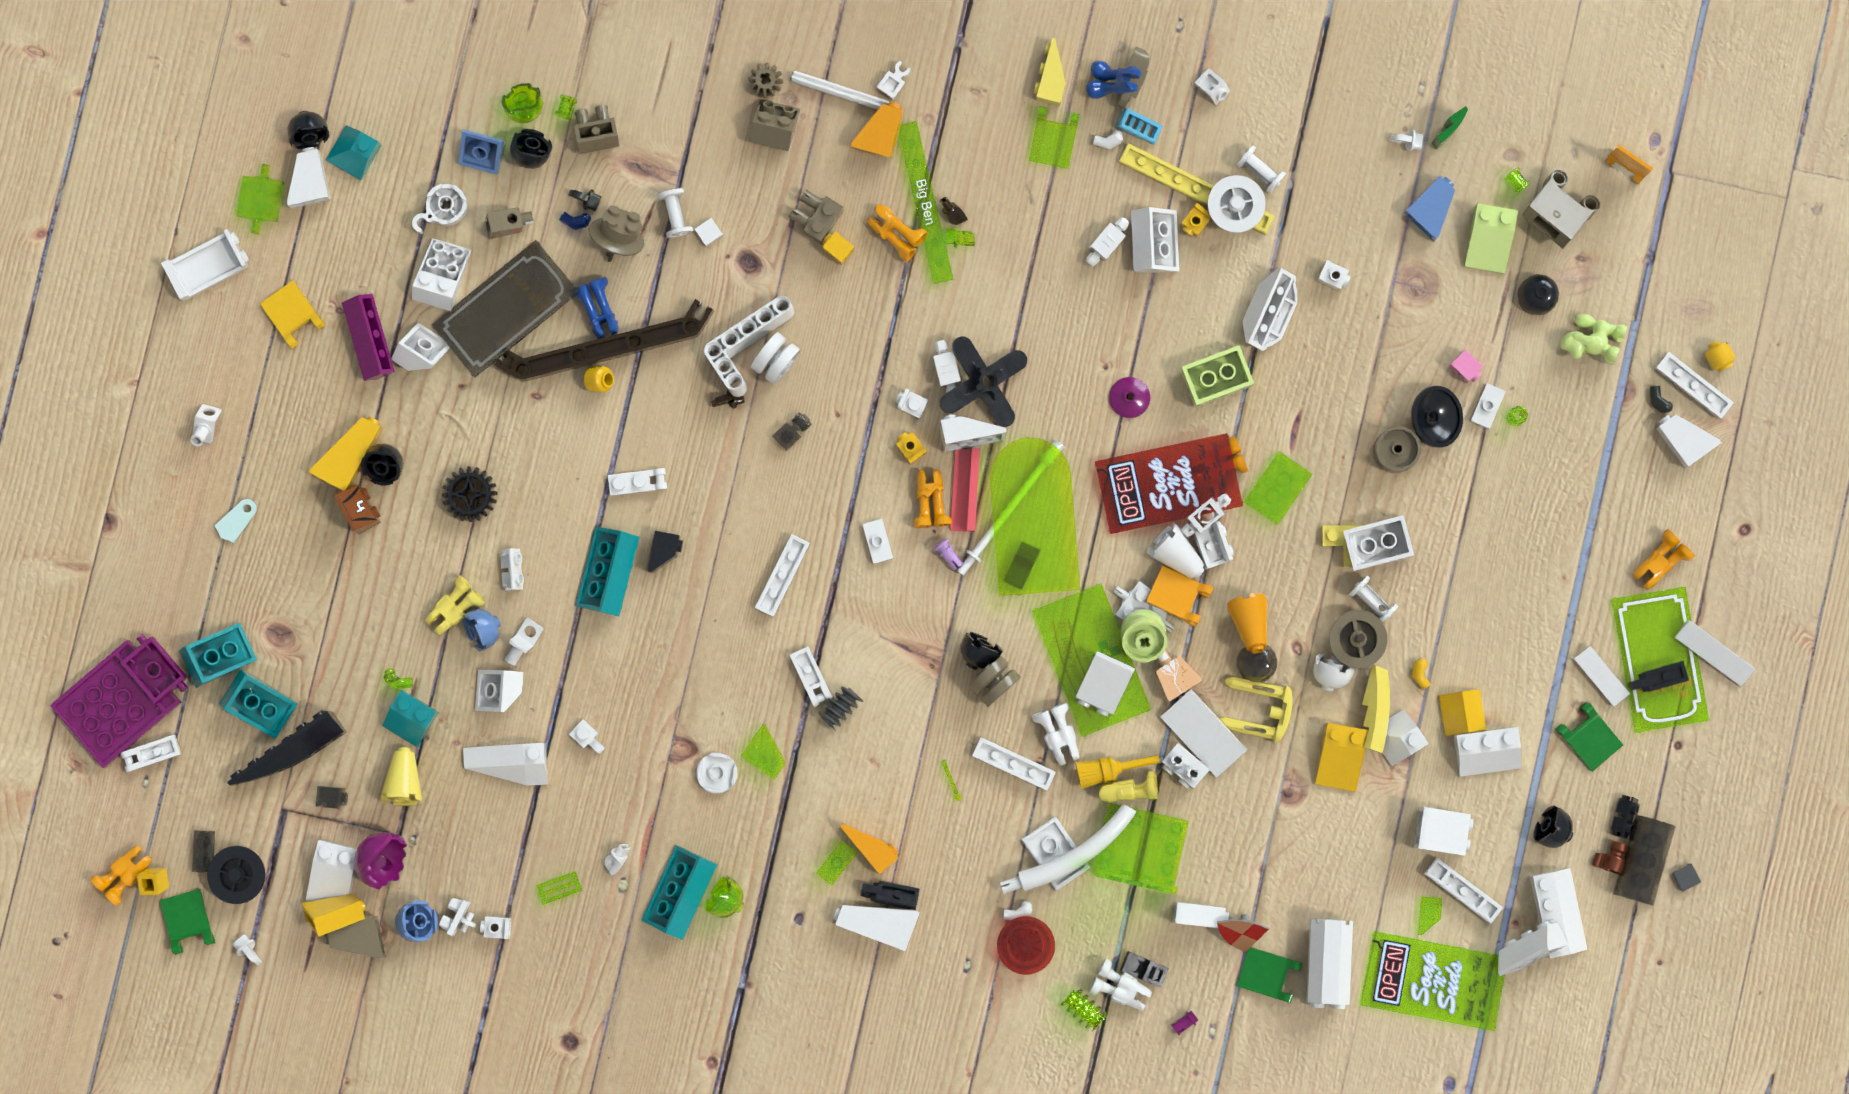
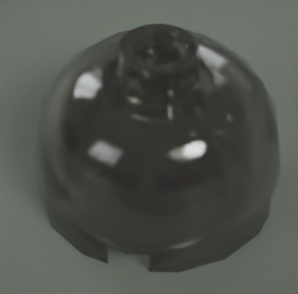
[1236,645,1278,682]

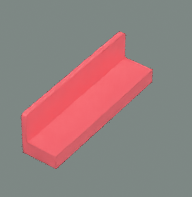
[950,448,980,532]

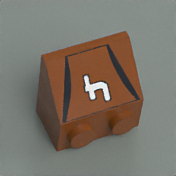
[333,485,381,534]

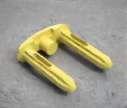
[1219,676,1292,743]

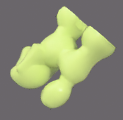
[1561,313,1627,365]

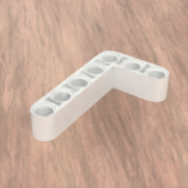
[704,296,794,397]

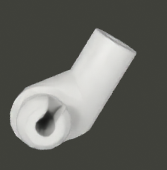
[1093,130,1123,149]
[1003,901,1033,922]

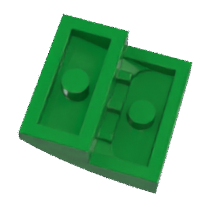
[1432,106,1468,149]

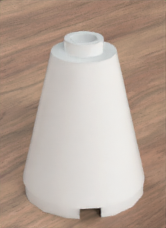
[1147,523,1204,579]

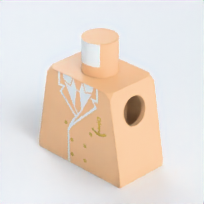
[1155,650,1202,702]

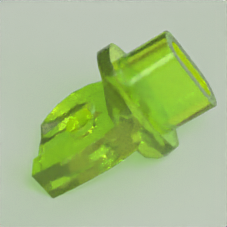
[945,227,975,247]

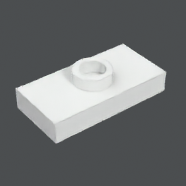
[1470,383,1506,429]
[863,519,893,564]

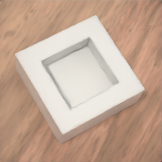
[695,218,723,247]

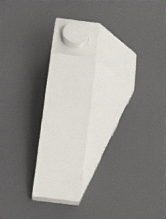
[463,743,548,786]

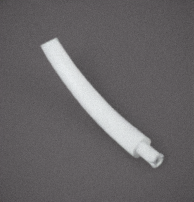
[1000,804,1136,894]

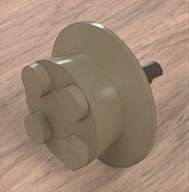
[589,206,644,262]

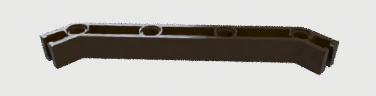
[495,299,714,382]

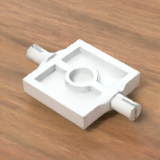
[1113,581,1175,633]

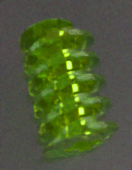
[1060,988,1107,1031]

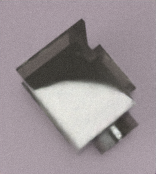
[316,786,348,809]

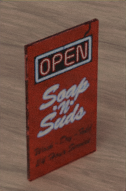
[1095,433,1243,534]

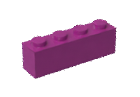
[342,294,395,381]

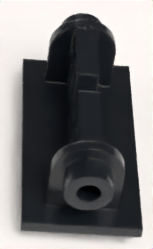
[1611,795,1640,840]

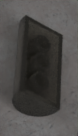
[1613,815,1676,906]

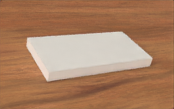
[1161,689,1247,778]

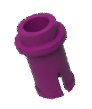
[1171,1010,1199,1035]

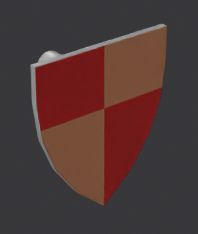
[1217,914,1269,952]

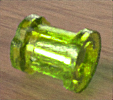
[554,94,577,120]
[1504,167,1531,194]
[1506,406,1528,426]

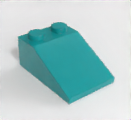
[179,623,257,688]
[219,669,297,739]

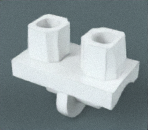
[439,898,476,936]

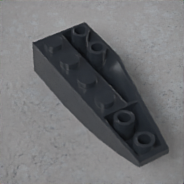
[227,710,347,786]

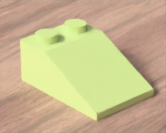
[1464,203,1518,274]

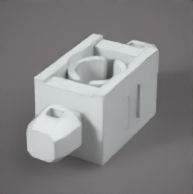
[1086,217,1129,266]
[933,340,961,393]
[1181,493,1231,537]

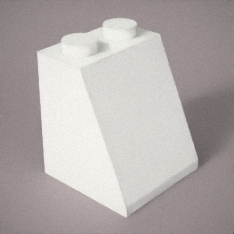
[1075,651,1135,717]
[1413,807,1473,856]

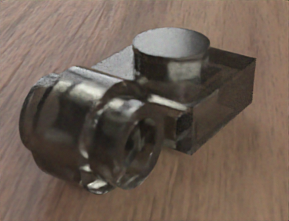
[772,413,812,451]

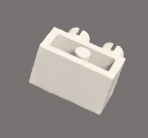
[1161,743,1210,789]

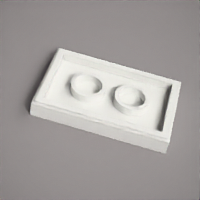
[1021,816,1091,891]

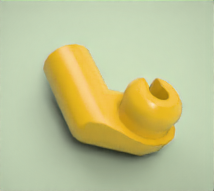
[1412,658,1431,690]

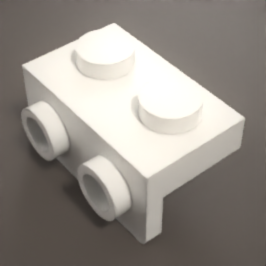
[1193,521,1234,570]

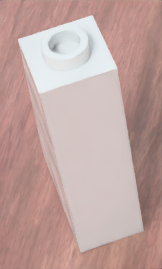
[833,905,920,951]

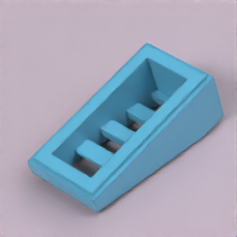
[1115,108,1162,145]

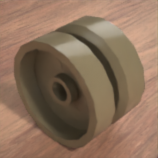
[1373,426,1421,473]
[969,656,1021,707]

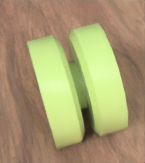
[1120,609,1167,662]

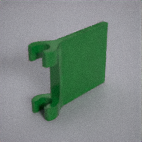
[1555,702,1623,772]
[160,889,215,955]
[1237,947,1303,1003]

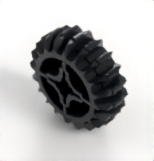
[442,466,498,522]

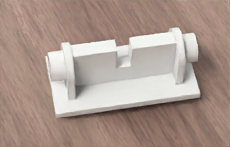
[500,548,524,591]

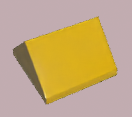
[1439,689,1486,736]

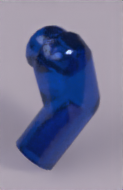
[559,212,591,230]

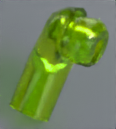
[384,669,413,689]

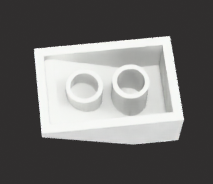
[939,415,1007,453]
[1343,515,1414,571]
[306,840,357,901]

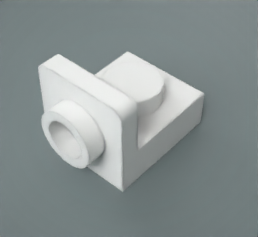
[1194,68,1230,105]
[896,388,928,419]

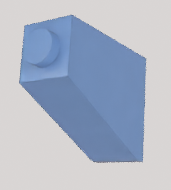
[1404,176,1455,242]

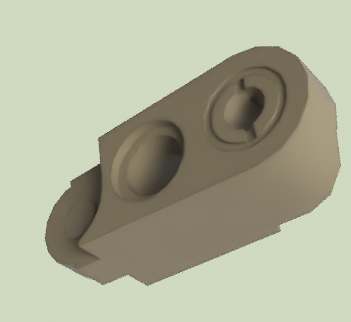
[1117,46,1150,109]

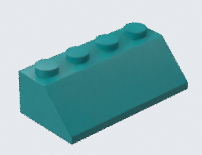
[575,526,639,616]
[641,845,718,940]

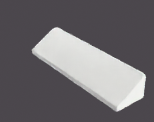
[1674,620,1756,687]

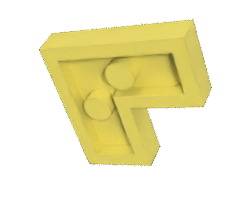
[1322,525,1364,567]

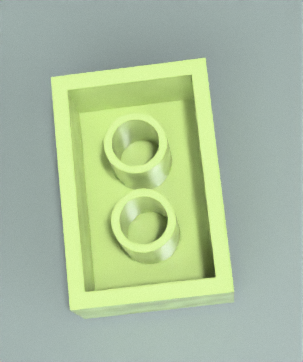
[1180,345,1254,408]

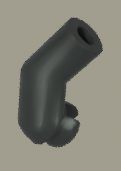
[1650,386,1673,413]

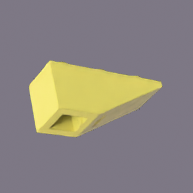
[1033,38,1066,106]

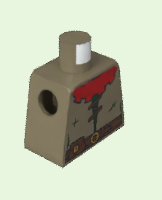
[485,207,534,239]

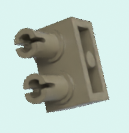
[574,105,619,154]
[789,189,844,245]

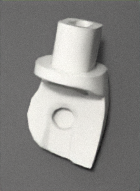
[1390,130,1423,151]
[605,844,630,875]
[233,934,262,966]

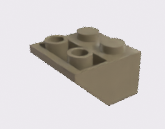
[749,99,800,151]

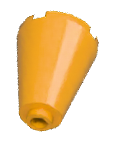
[1227,593,1268,654]

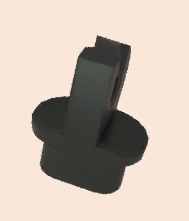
[568,189,602,211]

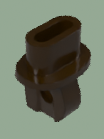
[940,197,968,225]
[711,390,745,409]

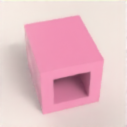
[1449,350,1483,383]

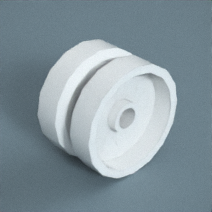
[751,332,801,385]

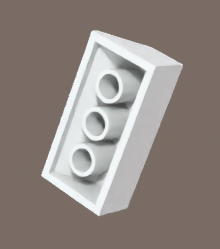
[1529,868,1587,958]

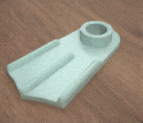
[215,499,257,543]

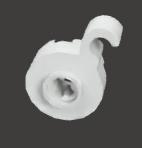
[412,184,468,234]

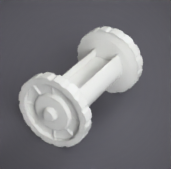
[1236,145,1286,194]
[657,188,693,238]
[1348,575,1399,623]

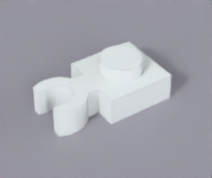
[877,61,911,100]

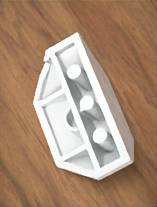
[1242,267,1298,351]

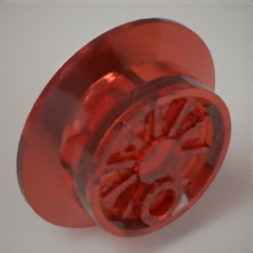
[997,916,1055,975]

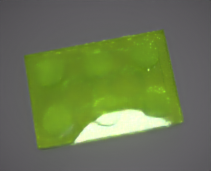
[1244,451,1313,525]

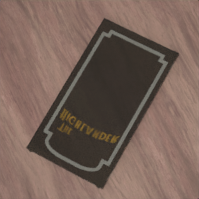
[432,240,580,378]

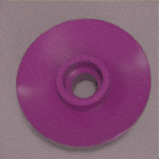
[1109,377,1150,418]

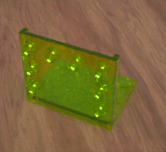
[1092,803,1189,895]

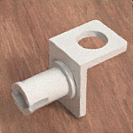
[190,404,222,447]
[505,618,544,666]

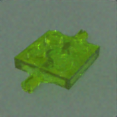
[236,164,284,234]

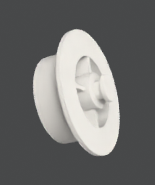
[1208,175,1266,233]

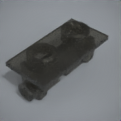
[192,830,215,872]

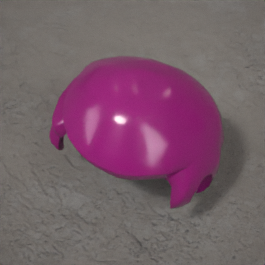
[354,832,407,890]

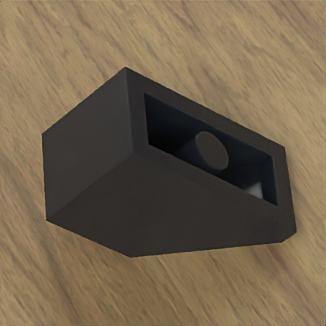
[648,531,683,573]

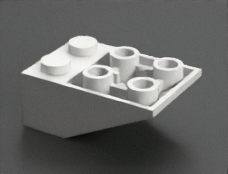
[412,238,471,311]

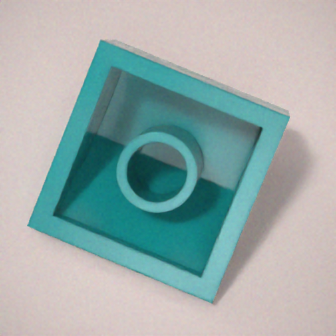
[382,690,439,747]

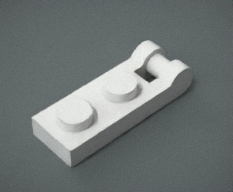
[608,468,668,496]
[790,647,833,707]
[120,735,182,773]

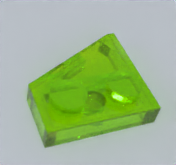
[740,724,786,780]

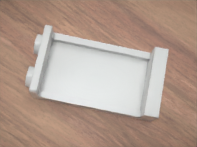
[161,229,249,302]

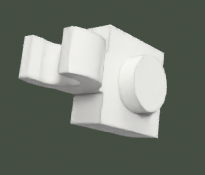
[569,719,605,754]

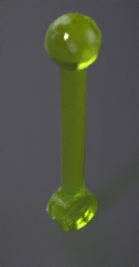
[941,760,962,801]

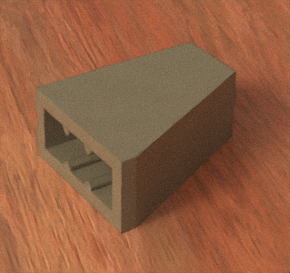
[324,916,386,958]

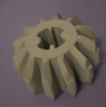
[748,63,783,98]

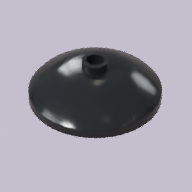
[1411,386,1463,448]

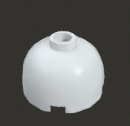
[1313,654,1355,691]

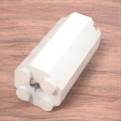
[1306,919,1353,1009]

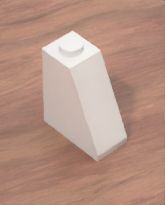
[287,147,331,209]
[1656,415,1722,468]
[1173,902,1229,928]

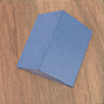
[458,129,506,175]

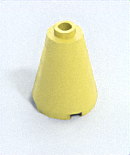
[381,747,422,806]

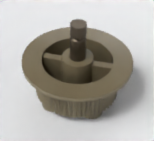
[1329,610,1387,668]

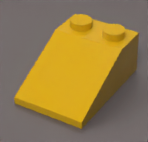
[1315,723,1368,792]

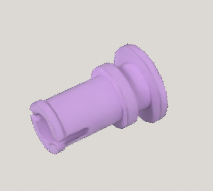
[933,538,963,571]

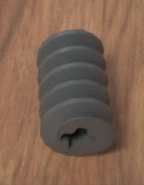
[818,686,863,731]

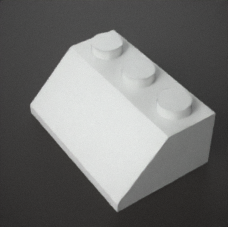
[1131,207,1179,273]
[1453,727,1521,777]
[1498,921,1568,976]

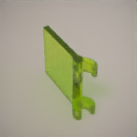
[1029,106,1080,169]

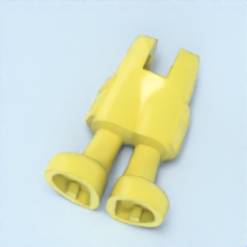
[425,575,486,635]
[1099,770,1158,803]

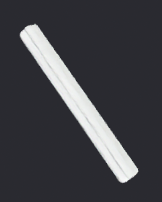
[791,71,889,110]

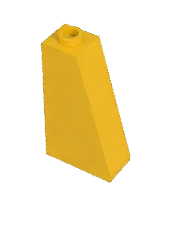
[309,416,383,491]

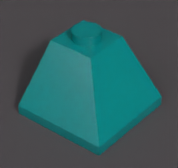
[326,125,382,181]

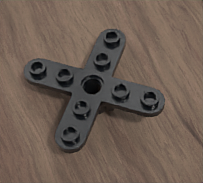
[939,336,1027,427]

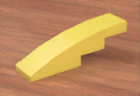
[1362,665,1390,753]

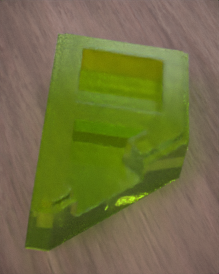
[1418,897,1442,935]

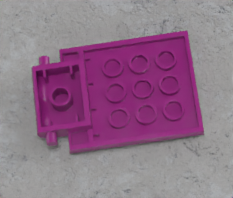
[50,634,188,768]

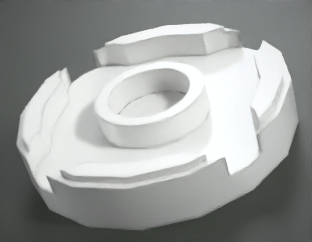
[697,753,738,794]

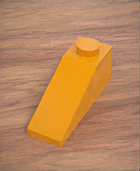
[840,824,899,874]

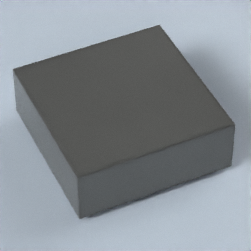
[1672,864,1701,891]

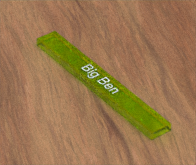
[899,121,954,284]

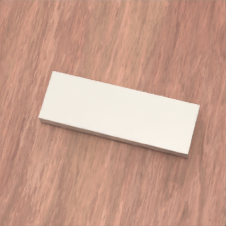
[1574,645,1630,706]

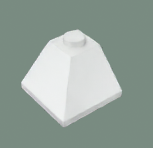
[391,323,452,371]
[475,670,523,712]
[1383,710,1429,767]

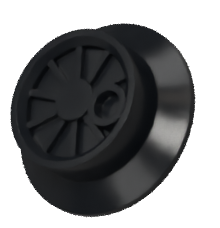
[207,846,266,904]

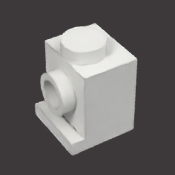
[1317,260,1350,291]
[480,916,512,939]

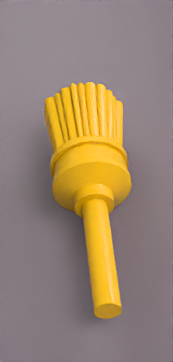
[1075,755,1160,789]

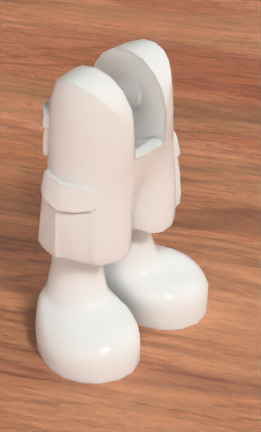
[1031,702,1079,766]
[1088,959,1152,1011]

